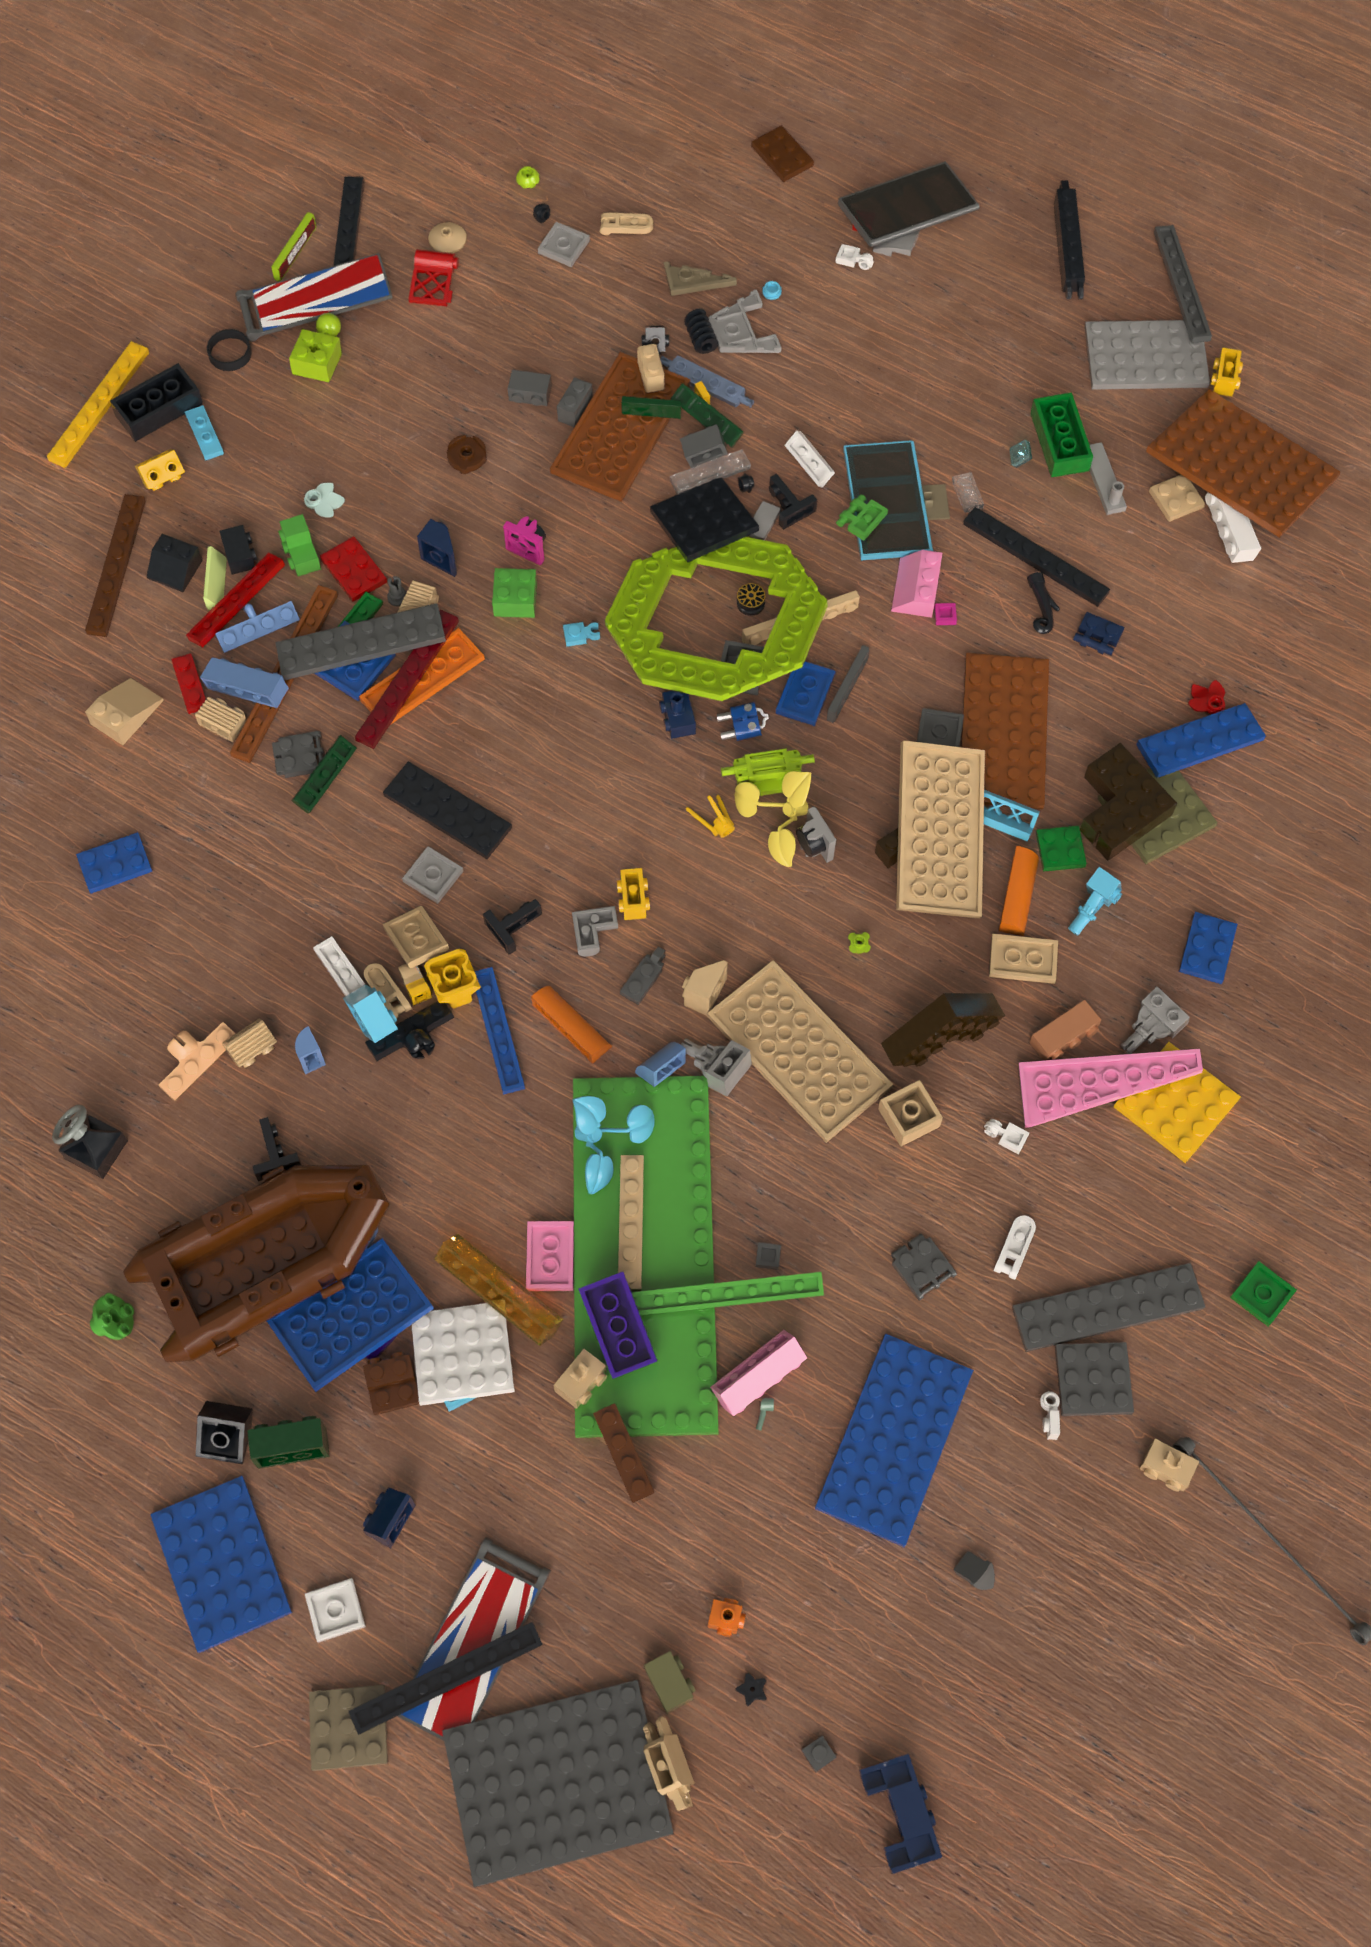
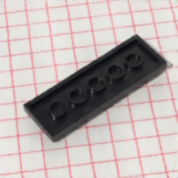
[383,761,512,859]

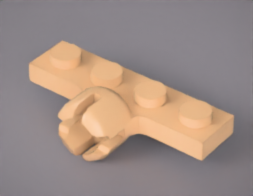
[158,1022,235,1101]

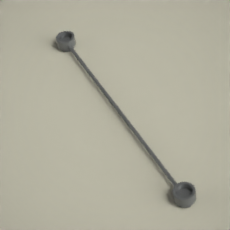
[1173,1437,1371,1645]

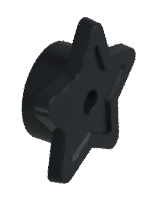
[735,1673,767,1706]

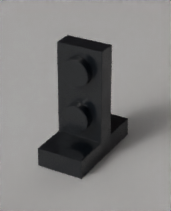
[769,473,817,530]
[483,899,542,955]
[252,1117,301,1182]

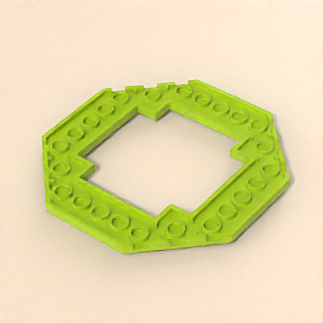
[605,537,828,701]

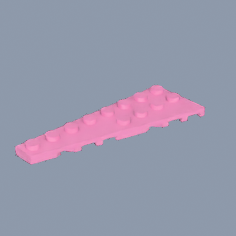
[1018,1049,1203,1128]

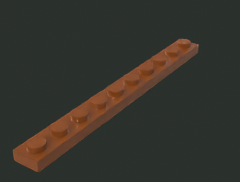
[230,585,338,763]

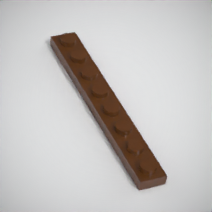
[85,494,146,637]

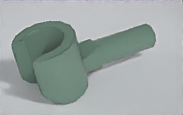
[756,1398,774,1431]

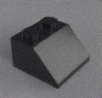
[146,534,202,592]
[196,1401,253,1464]

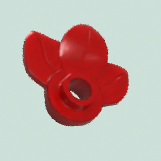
[1188,680,1226,715]

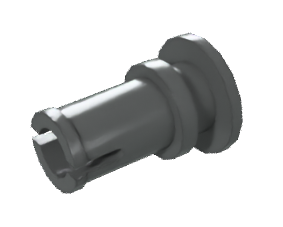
[387,576,407,606]

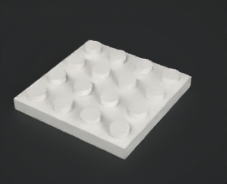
[412,1301,515,1406]

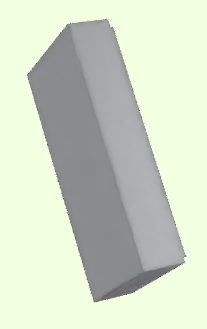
[749,501,781,540]

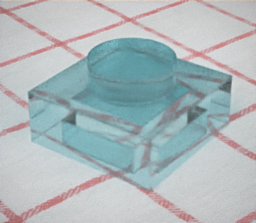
[1009,440,1032,468]

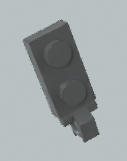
[620,946,666,1005]

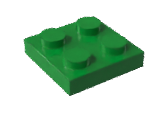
[1036,826,1087,872]
[1230,1261,1297,1327]

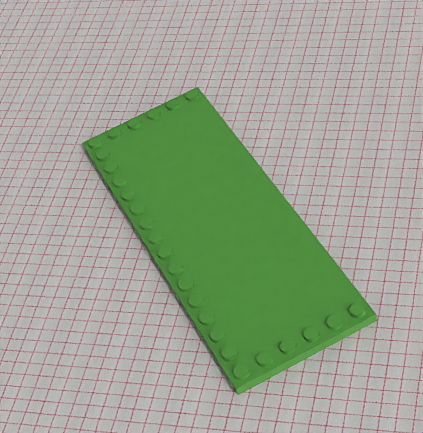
[573,1076,719,1438]

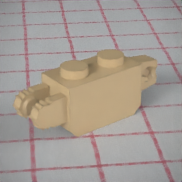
[643,1716,694,1811]

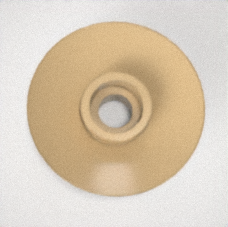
[428,222,466,253]

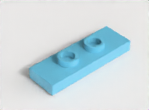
[185,405,224,461]

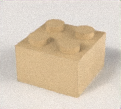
[878,1080,943,1146]

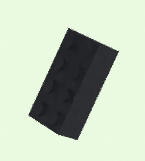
[110,363,203,442]

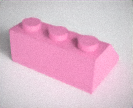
[891,550,942,618]

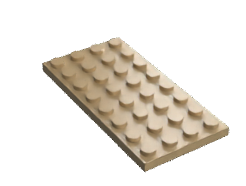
[896,740,985,918]
[707,960,893,1143]

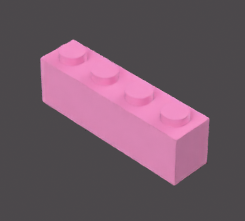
[710,1330,807,1416]

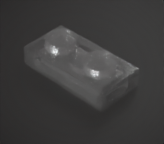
[952,472,984,513]

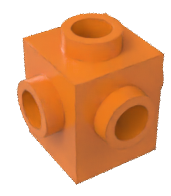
[708,1598,746,1637]

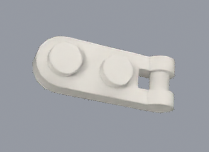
[994,1215,1036,1280]

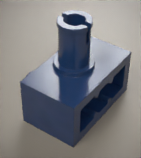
[659,691,696,739]

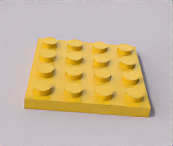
[1114,1042,1241,1164]

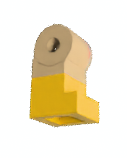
[398,964,432,1005]

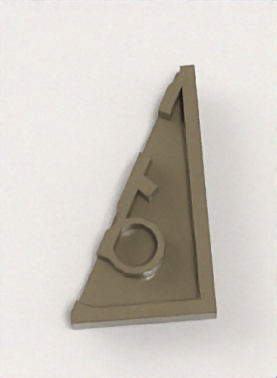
[664,262,737,296]

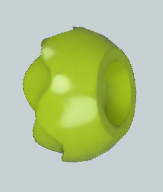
[516,166,539,188]

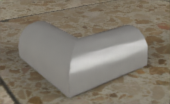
[572,906,618,957]

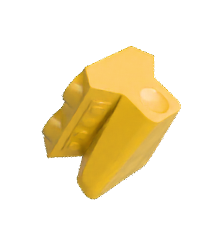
[424,949,481,1009]

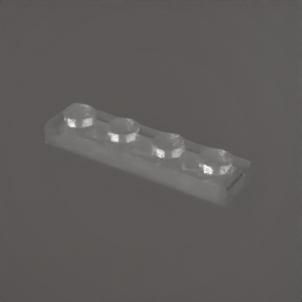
[670,449,751,495]

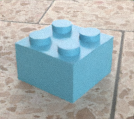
[343,984,398,1043]

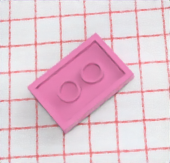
[526,1221,574,1291]

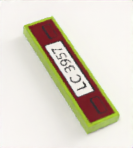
[271,212,316,282]

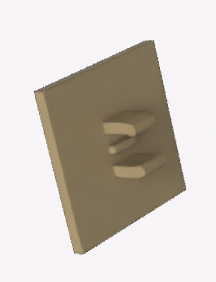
[906,484,950,520]

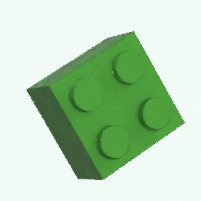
[492,568,537,618]

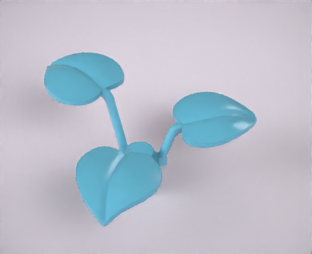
[572,1096,655,1194]

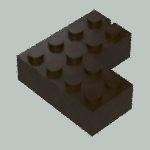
[1080,743,1177,861]
[881,993,1005,1067]

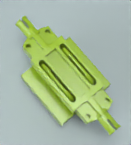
[721,749,815,796]

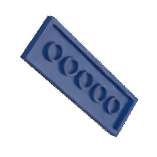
[1136,703,1266,778]

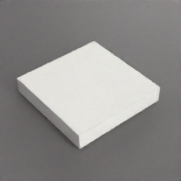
[305,1578,366,1643]

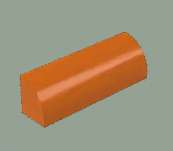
[998,846,1039,936]
[531,986,612,1064]

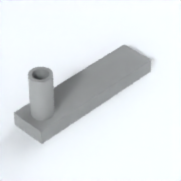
[1090,442,1127,515]

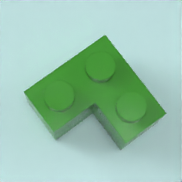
[278,514,321,576]

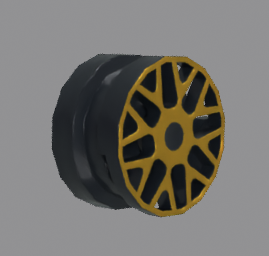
[737,583,765,616]

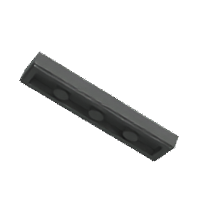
[827,645,870,723]

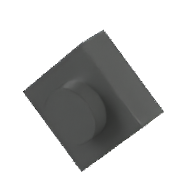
[755,1242,781,1270]
[801,1736,837,1773]

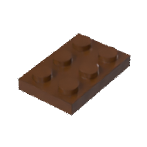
[751,125,814,182]

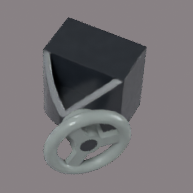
[52,1105,128,1179]

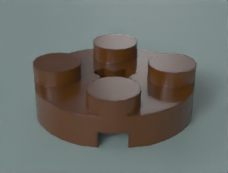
[447,435,487,474]

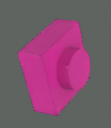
[934,603,957,625]

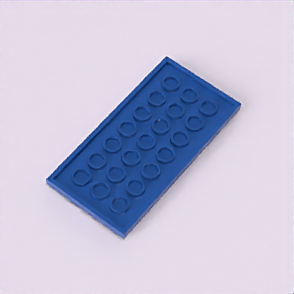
[815,1333,973,1548]

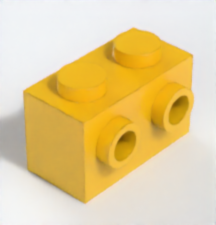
[1211,347,1243,397]
[135,449,185,491]
[617,868,650,920]

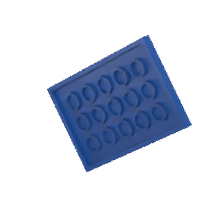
[267,1238,434,1392]
[150,1476,292,1653]

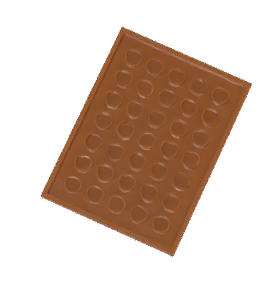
[1146,389,1341,538]

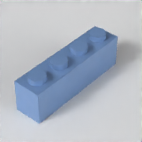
[200,657,289,708]

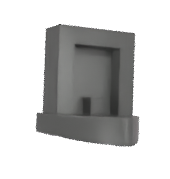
[953,1551,995,1590]

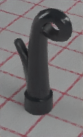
[1027,572,1060,634]

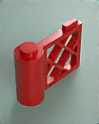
[408,249,459,307]

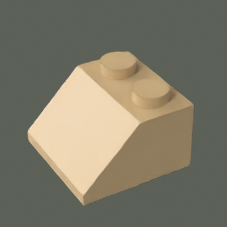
[682,960,728,1016]

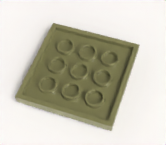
[1098,768,1218,865]

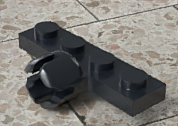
[365,1001,454,1061]

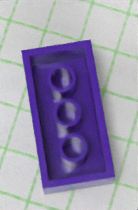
[579,1271,658,1379]

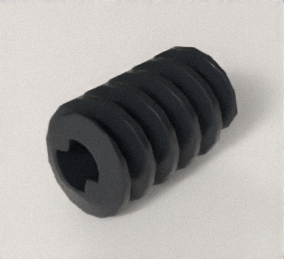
[684,309,719,354]

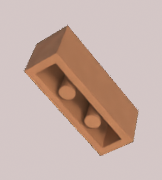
[1030,1000,1101,1061]

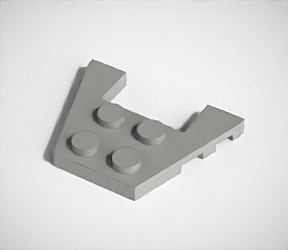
[708,289,781,353]

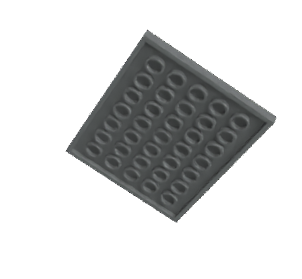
[442,1680,674,1888]

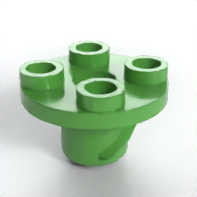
[90,1293,134,1340]

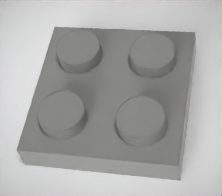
[538,222,590,267]
[402,846,463,903]

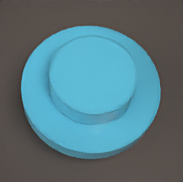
[762,281,782,300]

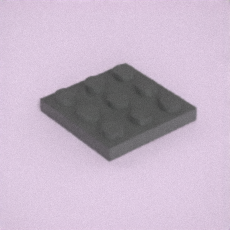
[1055,1342,1134,1416]

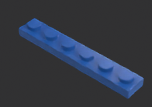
[474,967,525,1095]

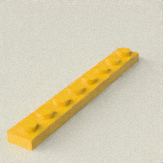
[47,341,149,468]

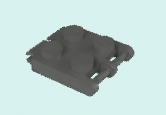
[272,731,324,778]
[891,1234,957,1301]

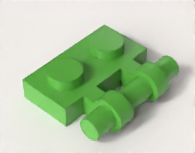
[836,494,888,541]

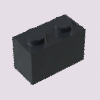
[219,525,257,575]

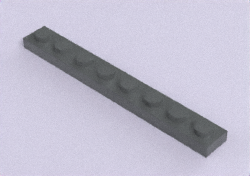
[1154,225,1212,343]

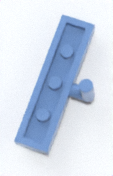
[215,601,300,653]

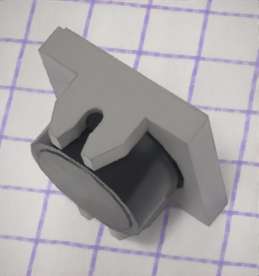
[796,806,836,863]

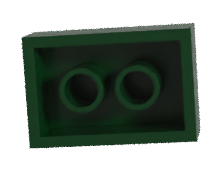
[247,1416,330,1469]

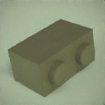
[644,1651,695,1714]

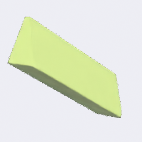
[203,547,227,610]

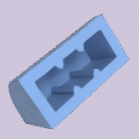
[295,1026,326,1075]
[635,1042,686,1087]

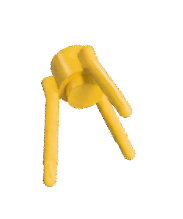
[686,795,735,838]

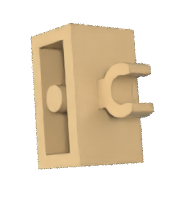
[554,1349,607,1409]
[1139,1439,1199,1491]

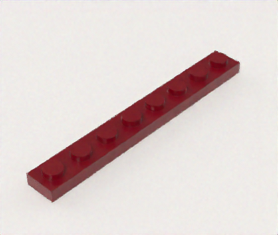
[355,609,459,749]

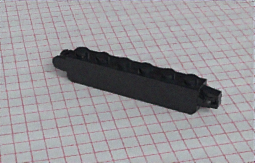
[1054,180,1085,299]

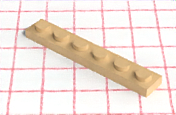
[742,590,860,645]
[618,1155,644,1291]

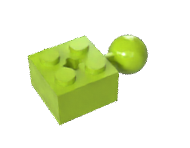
[289,313,342,382]

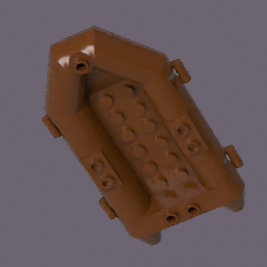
[123,1165,389,1362]

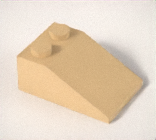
[85,678,164,745]

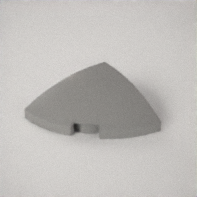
[873,230,920,256]

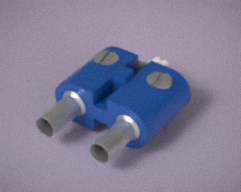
[717,702,769,741]

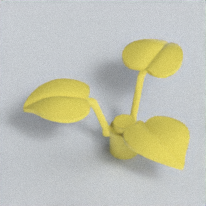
[734,771,812,867]

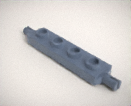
[660,355,754,408]

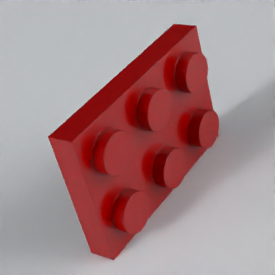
[320,536,387,602]

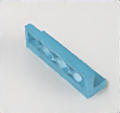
[984,790,1040,841]

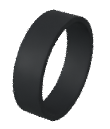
[207,329,252,371]

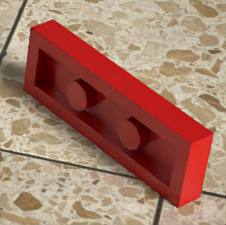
[171,653,206,714]

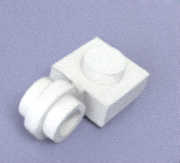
[836,244,874,270]
[984,1119,1030,1154]
[1040,1391,1060,1440]

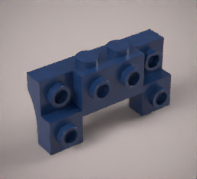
[859,1754,942,1875]

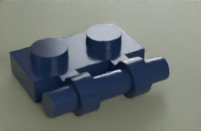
[1073,612,1125,656]

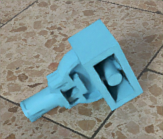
[1068,867,1122,936]

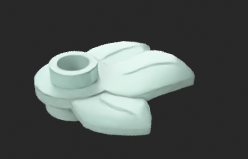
[304,483,345,518]

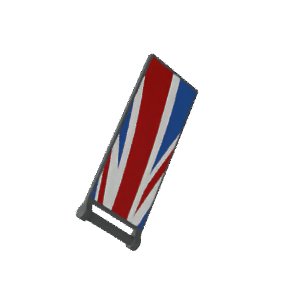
[235,253,393,341]
[397,1537,551,1741]

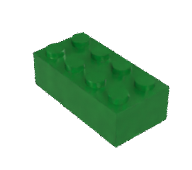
[1030,392,1093,478]

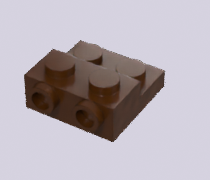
[363,1352,419,1415]

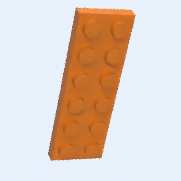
[359,628,485,725]

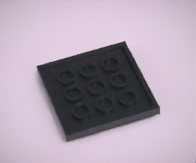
[650,476,759,563]

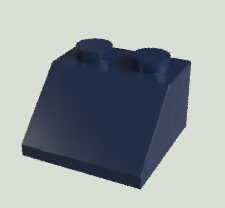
[417,519,457,577]
[363,1487,416,1549]

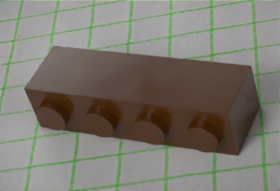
[593,1403,655,1503]

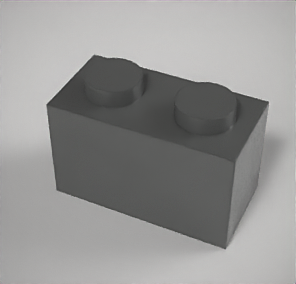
[508,370,552,406]
[557,377,593,427]
[680,424,728,468]

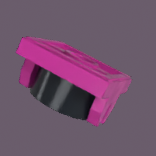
[503,516,546,565]

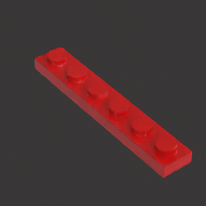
[186,553,285,648]

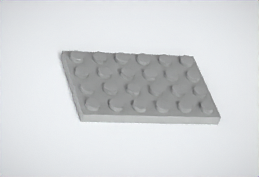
[1085,320,1210,390]

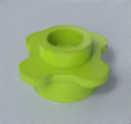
[848,932,871,954]

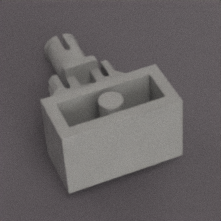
[1120,987,1190,1054]
[681,1038,752,1097]

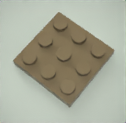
[309,1685,388,1771]

